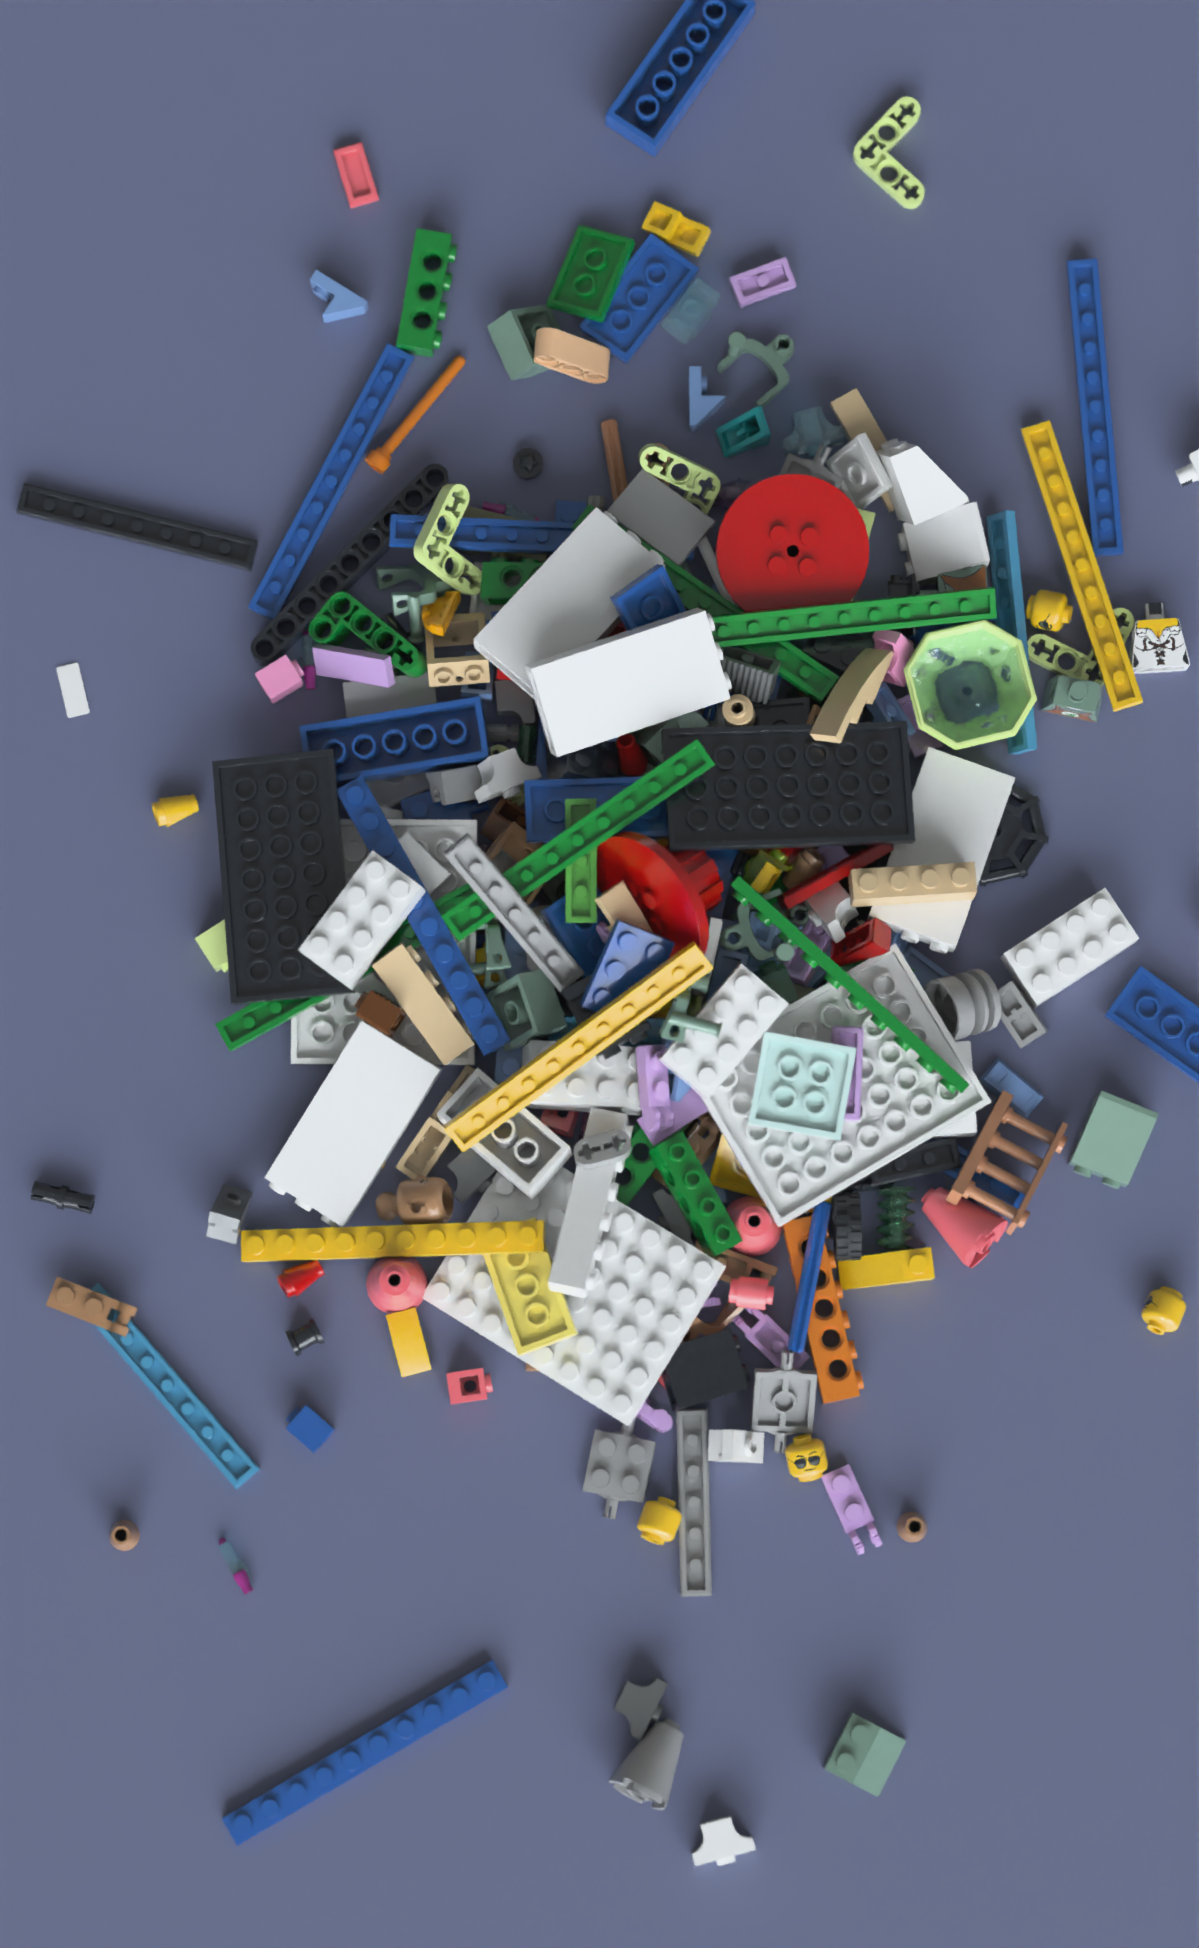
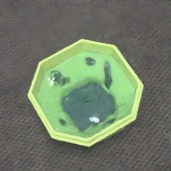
[903,620,1037,750]

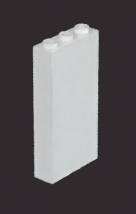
[474,507,666,698]
[525,607,732,757]
[866,747,1015,954]
[265,1020,443,1227]

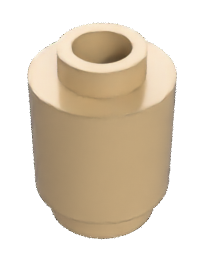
[722,694,756,727]

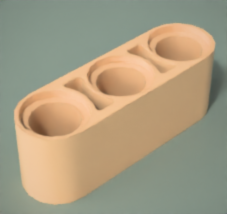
[533,328,610,384]

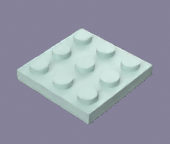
[748,1032,857,1140]

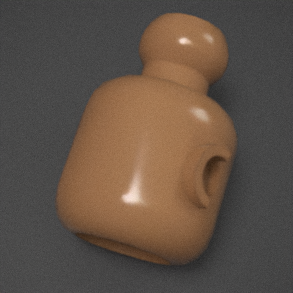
[376,1174,454,1225]

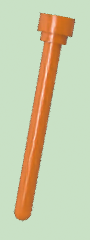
[364,355,466,474]

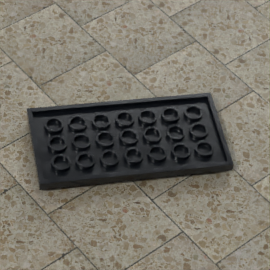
[661,721,915,852]
[212,749,355,1005]

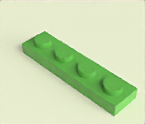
[565,799,597,923]

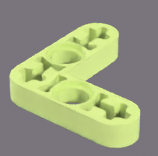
[853,97,925,209]
[638,443,721,515]
[413,483,482,595]
[1027,608,1134,686]

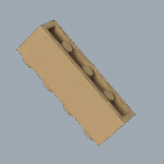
[848,862,977,907]
[372,942,475,1066]

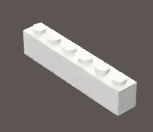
[548,1107,633,1298]

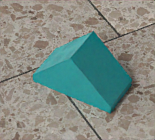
[715,406,771,457]

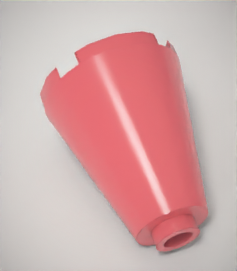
[921,1187,1008,1268]
[726,1196,782,1257]
[366,1257,428,1314]

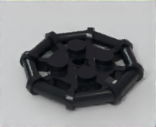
[979,784,1049,887]

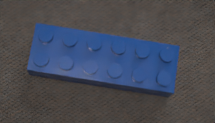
[605,0,756,158]
[299,696,492,787]

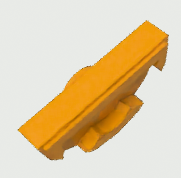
[421,591,461,637]

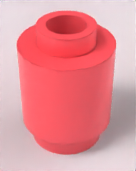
[729,1276,774,1310]

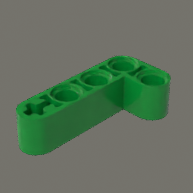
[309,591,428,678]

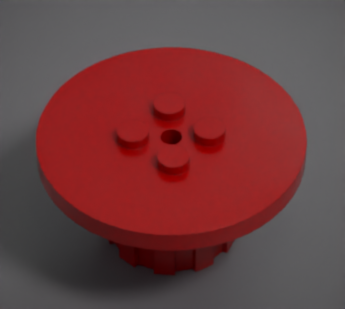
[716,474,869,612]
[597,831,724,959]

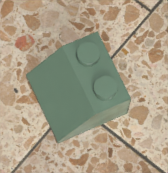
[487,305,561,380]
[486,969,567,1052]
[823,1712,906,1797]

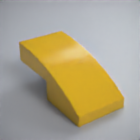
[641,201,711,257]
[386,1307,432,1377]

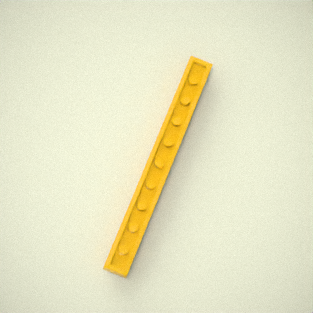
[1021,420,1143,712]
[443,941,713,1152]
[241,1220,546,1262]

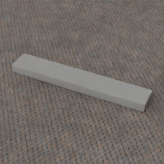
[443,833,585,992]
[676,1409,712,1597]

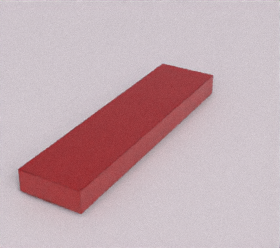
[776,844,894,909]

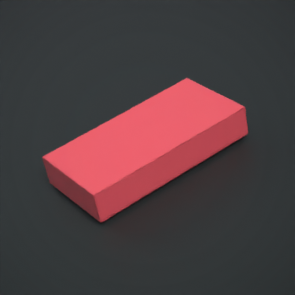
[333,142,379,209]

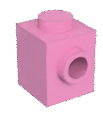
[255,655,305,704]

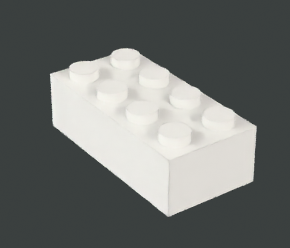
[298,850,426,990]
[1000,888,1139,1008]
[658,963,789,1099]
[522,1040,642,1116]
[436,1068,573,1200]

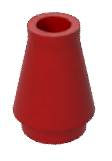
[617,734,648,777]
[276,1260,325,1298]

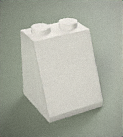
[876,439,969,525]
[897,502,990,587]

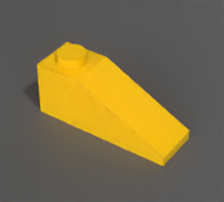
[837,1247,935,1290]

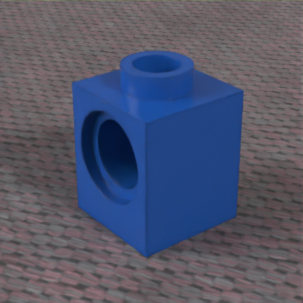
[286,1405,335,1453]

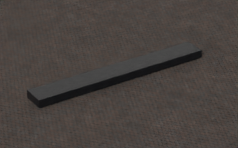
[16,483,259,572]

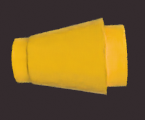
[151,794,199,827]

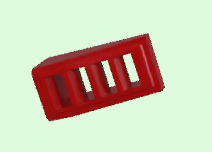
[830,917,891,966]

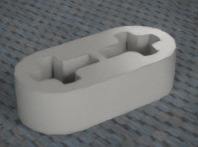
[573,1130,632,1169]

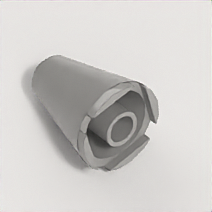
[609,1719,684,1811]

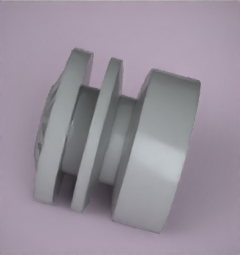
[924,968,1002,1041]

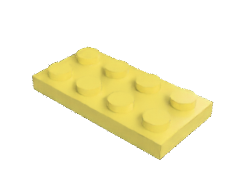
[483,1217,578,1356]

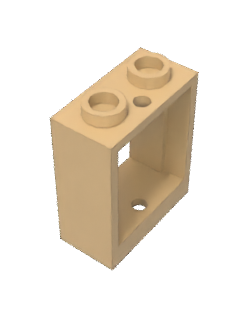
[425,612,490,687]

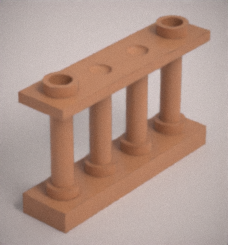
[945,1090,1068,1235]

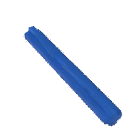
[787,1201,832,1353]

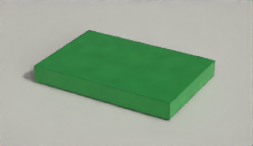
[546,224,636,323]

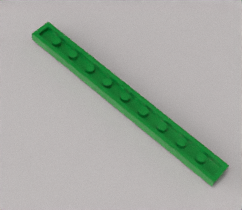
[571,504,839,704]
[711,586,997,647]
[441,739,715,942]
[731,876,970,1094]
[215,883,476,1052]

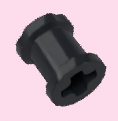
[285,1318,325,1356]

